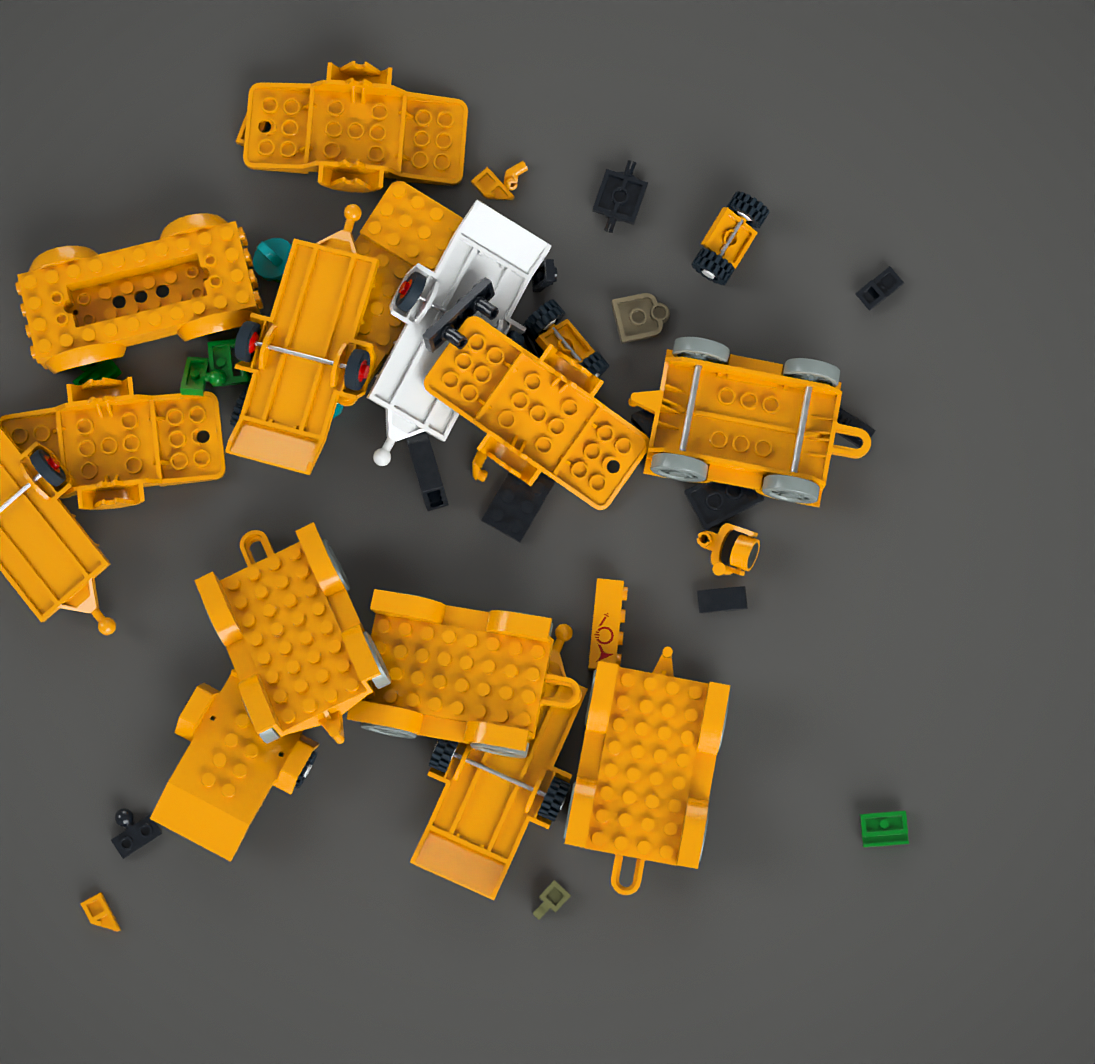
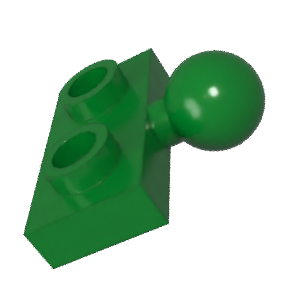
[180,357,226,396]
[72,359,122,385]

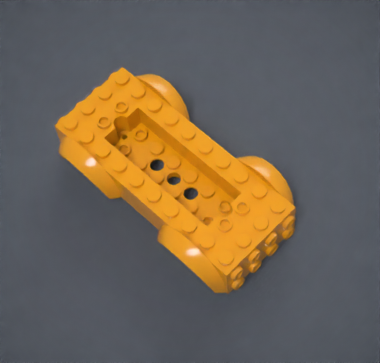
[15,213,264,374]

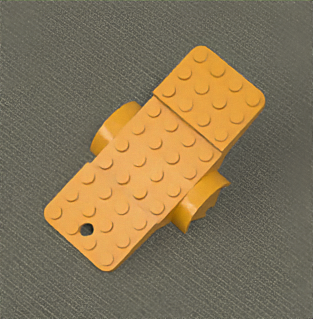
[243,61,468,193]
[337,181,463,406]
[424,316,650,510]
[0,377,226,510]

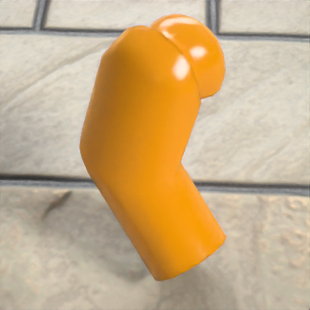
[503,161,528,191]
[472,450,488,482]

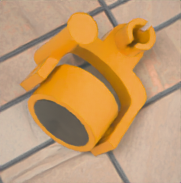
[697,523,760,576]

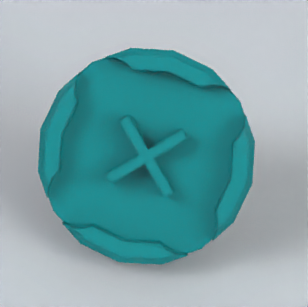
[253,238,292,281]

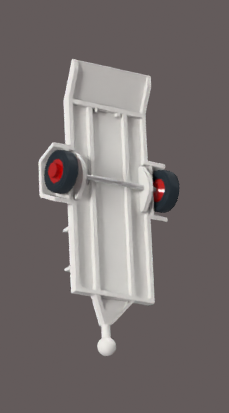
[366,200,551,466]

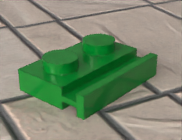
[859,811,909,848]

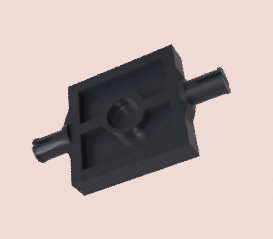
[592,160,648,233]

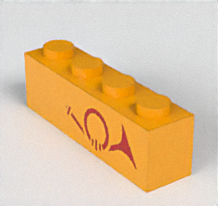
[588,578,628,671]

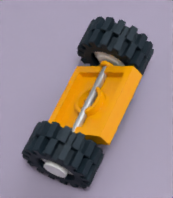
[691,191,770,285]
[523,299,610,377]

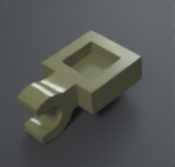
[533,880,571,920]

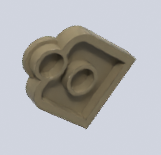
[611,293,670,344]

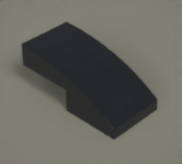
[855,266,905,311]
[697,586,748,614]

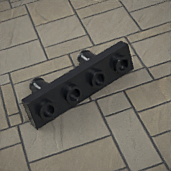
[423,277,499,353]

